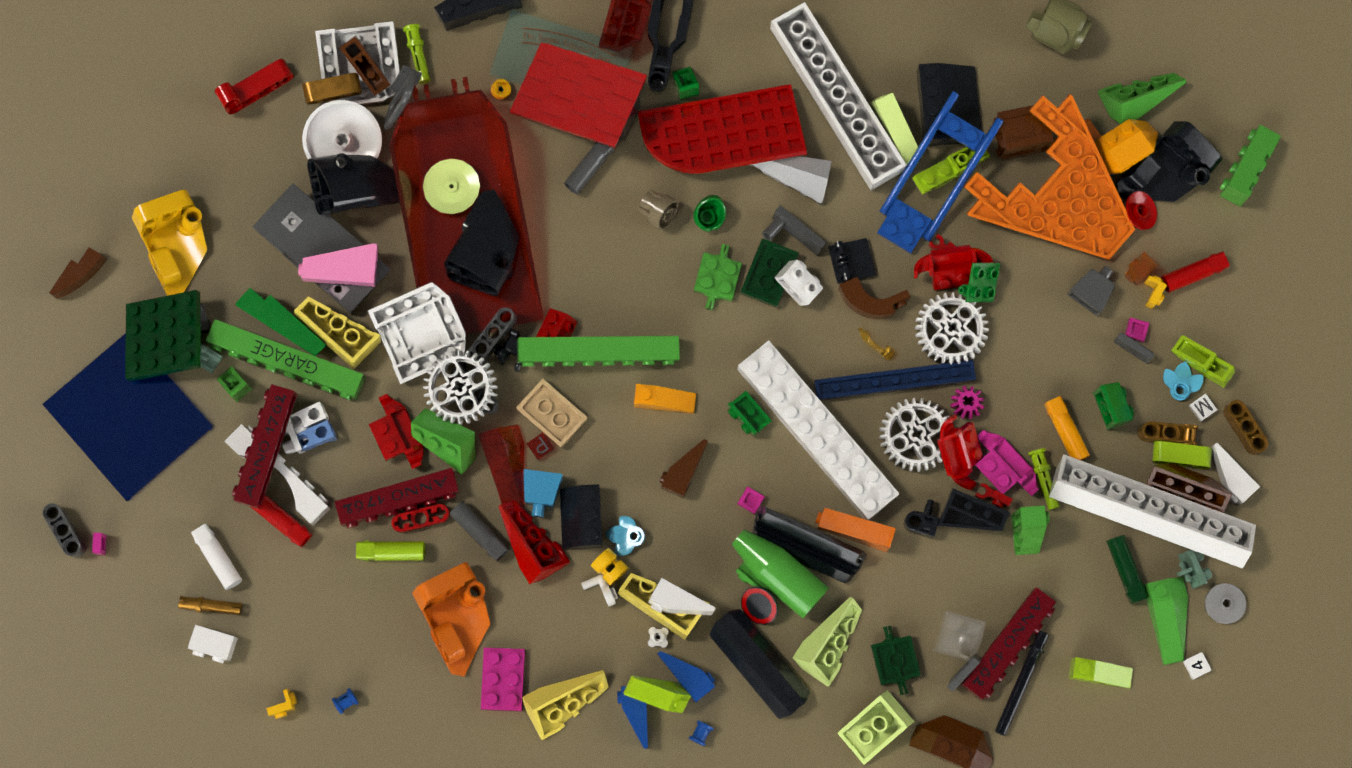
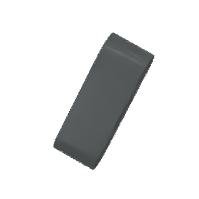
[43,503,86,558]

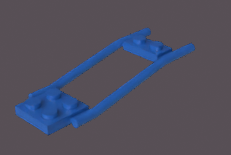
[877,91,1003,254]

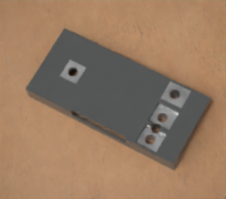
[252,183,391,316]

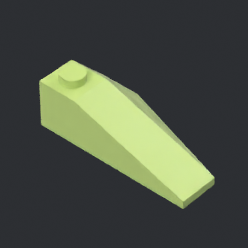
[792,597,862,686]

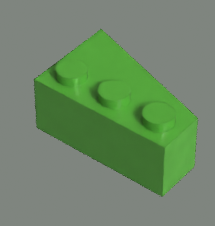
[411,408,476,474]
[1011,506,1049,555]

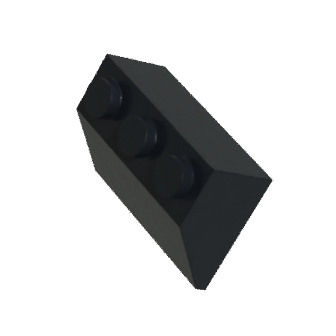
[560,484,603,550]

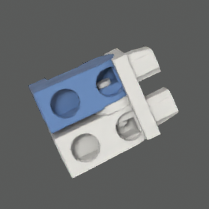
[282,401,337,455]

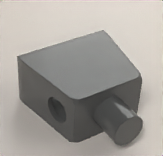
[1067,266,1115,317]

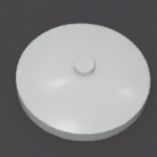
[302,100,382,166]

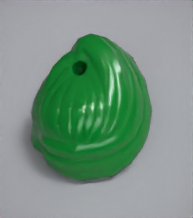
[693,195,726,232]

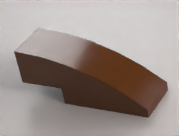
[49,247,107,299]

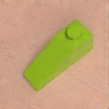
[1069,657,1133,689]
[623,675,691,713]

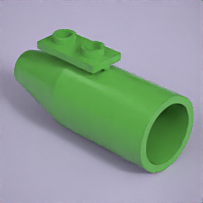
[732,529,829,619]

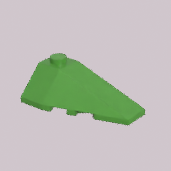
[1098,73,1186,124]

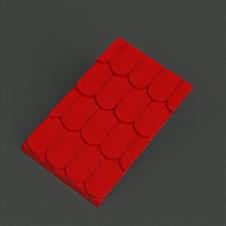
[510,42,647,148]

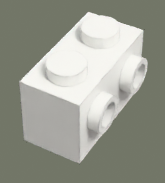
[774,260,823,306]

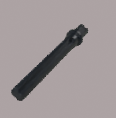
[995,630,1049,736]

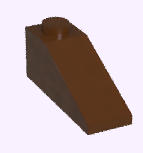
[339,35,391,96]
[660,439,708,498]

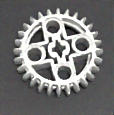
[915,292,989,364]
[423,350,498,425]
[879,398,949,472]

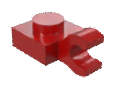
[975,483,1013,509]

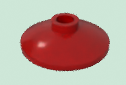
[1126,191,1157,230]

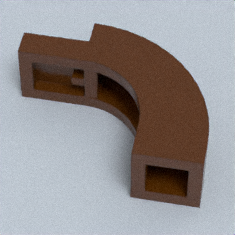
[838,277,910,319]

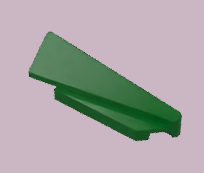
[235,288,326,356]

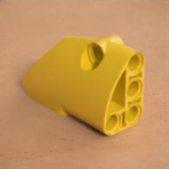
[132,189,207,296]

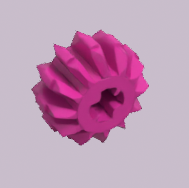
[950,386,985,420]

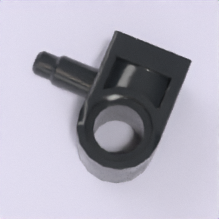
[903,499,939,539]

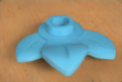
[1163,362,1204,401]
[606,516,645,556]

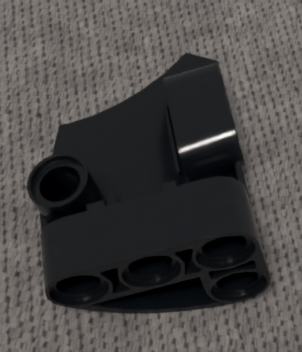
[1116,121,1222,202]
[444,189,520,296]

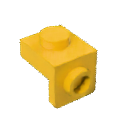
[1144,275,1167,309]
[266,689,297,719]

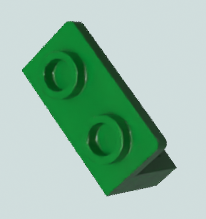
[727,391,772,437]

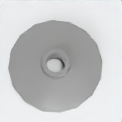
[1204,583,1246,624]

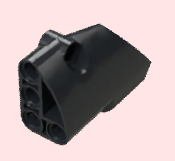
[307,153,415,215]

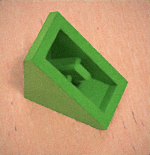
[217,366,252,402]

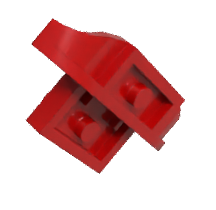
[914,245,993,290]
[368,394,424,469]
[937,414,983,490]

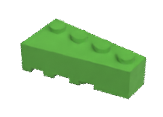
[1219,125,1281,207]

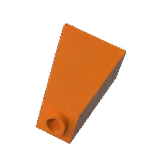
[815,508,896,552]

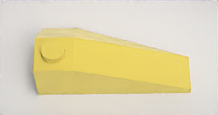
[522,670,609,740]

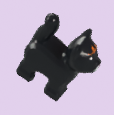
[494,328,529,372]

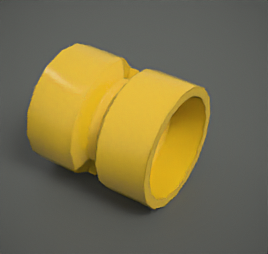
[591,548,629,586]

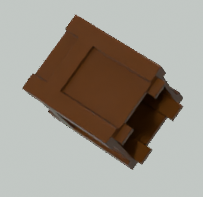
[990,105,1053,161]

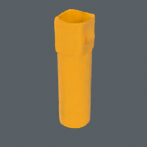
[1044,396,1090,461]

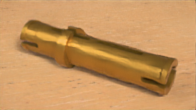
[178,596,242,616]

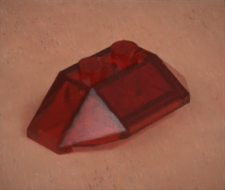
[598,0,651,52]

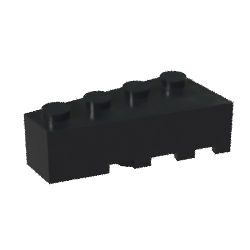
[434,0,523,31]

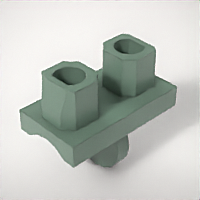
[201,343,223,374]
[1176,550,1212,589]

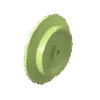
[423,159,480,214]

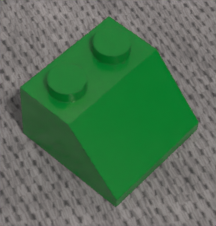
[1093,382,1134,430]

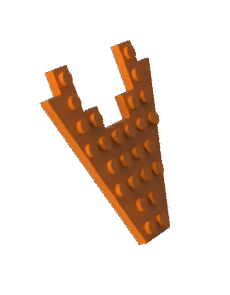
[963,94,1135,260]

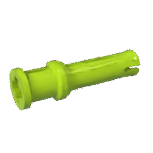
[403,24,431,84]
[1028,448,1060,510]

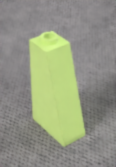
[868,93,923,165]

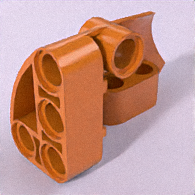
[412,562,491,677]

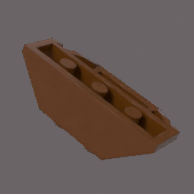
[1147,464,1232,512]
[909,715,993,768]

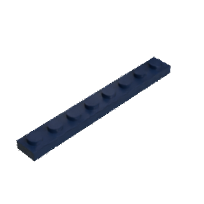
[814,360,976,400]

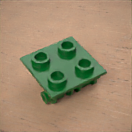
[958,263,1000,302]

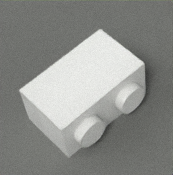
[188,625,238,663]

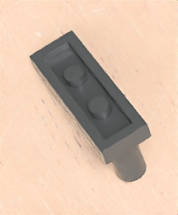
[762,205,826,256]

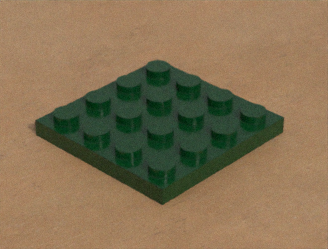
[125,290,201,381]

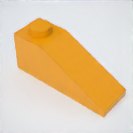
[634,384,696,413]

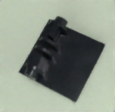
[828,238,876,284]

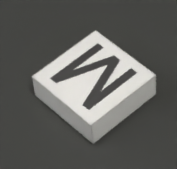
[1188,394,1218,422]

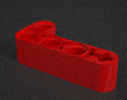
[214,59,294,115]

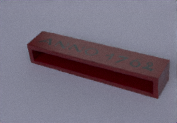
[232,384,298,509]
[334,468,460,529]
[961,587,1056,700]

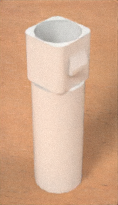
[191,524,242,590]

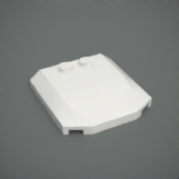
[315,21,400,105]
[368,282,466,384]

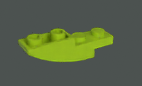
[912,147,990,195]

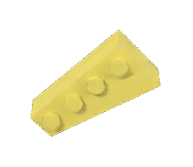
[294,297,381,370]
[618,573,710,640]

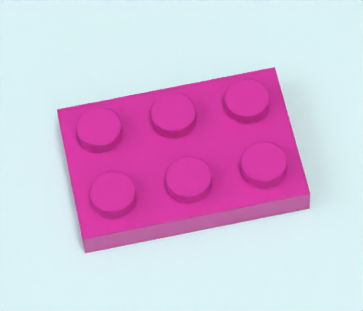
[481,648,525,711]

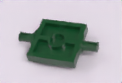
[870,625,921,695]

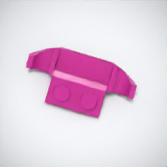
[975,430,1039,496]

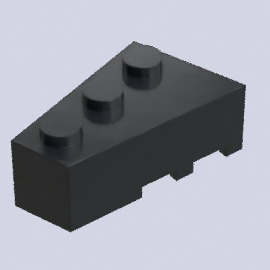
[937,488,1010,531]

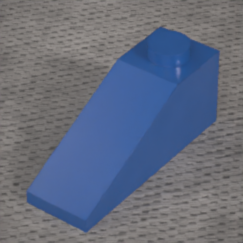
[657,651,715,703]
[617,686,648,749]

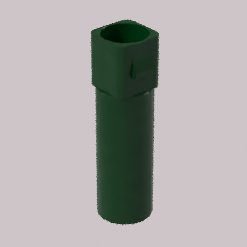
[1106,535,1148,604]

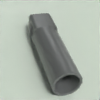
[564,142,617,195]
[450,501,509,561]

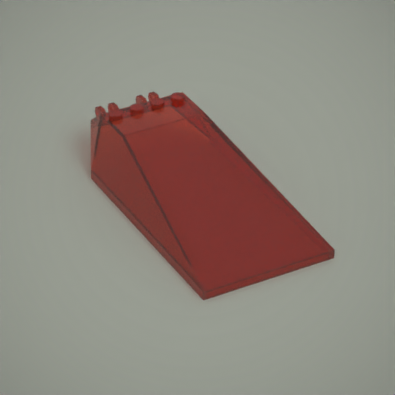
[389,77,544,334]

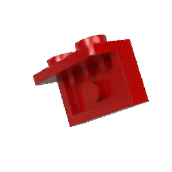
[536,308,577,337]

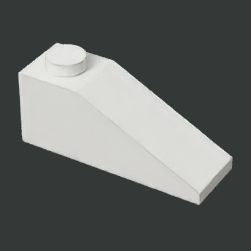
[1210,443,1260,506]
[648,578,716,615]

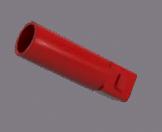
[1161,251,1230,293]
[249,494,313,548]

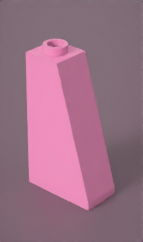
[298,243,379,287]

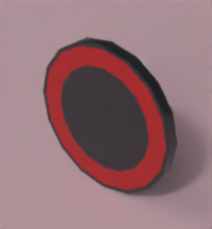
[741,586,779,625]

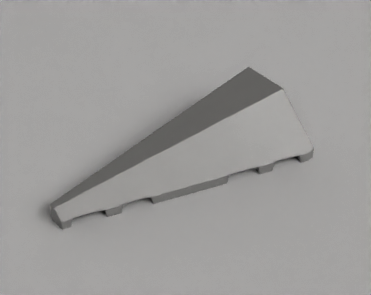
[749,156,832,205]

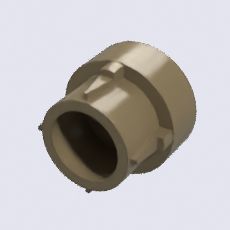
[638,190,679,230]

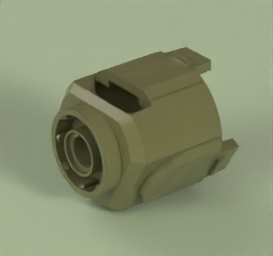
[1026,0,1092,54]

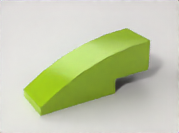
[1171,335,1235,388]

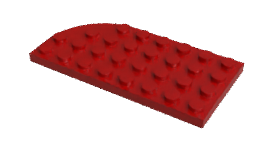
[637,84,807,174]

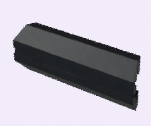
[753,507,867,584]
[709,609,810,719]

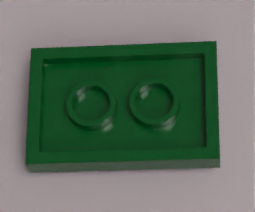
[740,238,799,308]

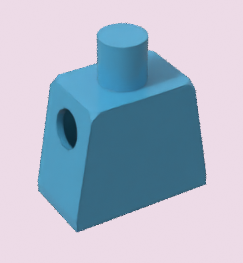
[524,469,563,518]

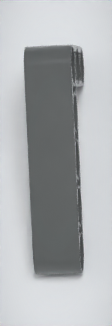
[450,307,517,415]

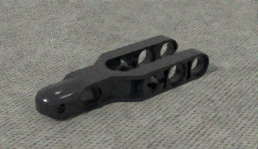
[647,0,694,92]

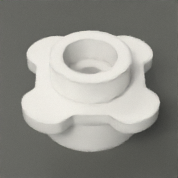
[648,627,668,648]

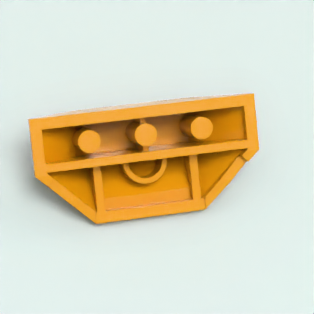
[1095,119,1158,174]

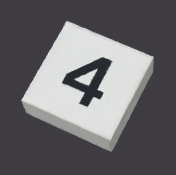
[1183,652,1211,680]

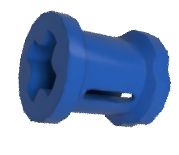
[332,688,359,714]
[688,720,714,747]

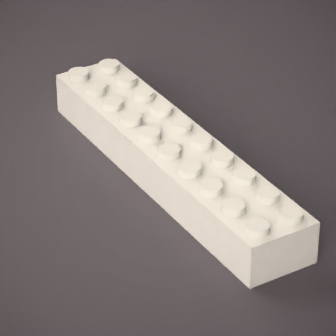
[770,2,907,190]
[737,340,899,520]
[1049,454,1256,568]

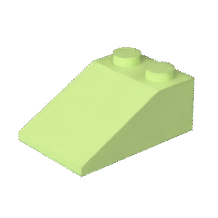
[838,690,915,765]

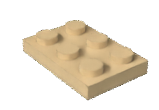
[516,379,588,448]

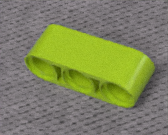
[1152,441,1212,469]

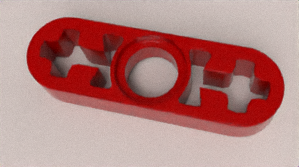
[391,504,450,533]

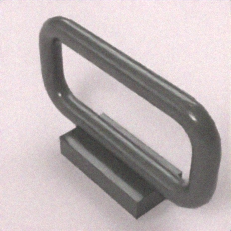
[383,66,422,130]

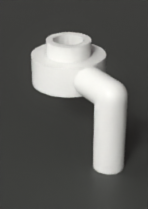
[581,575,618,607]

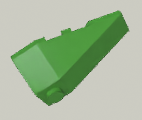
[1144,577,1188,665]

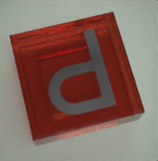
[526,432,555,461]

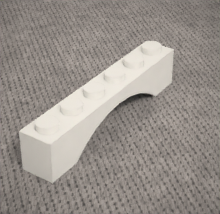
[224,424,331,526]

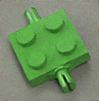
[693,244,742,310]

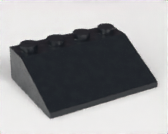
[916,63,981,146]

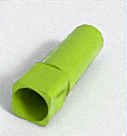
[356,540,425,562]

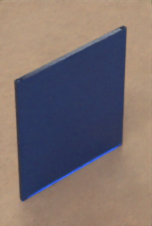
[42,333,213,501]

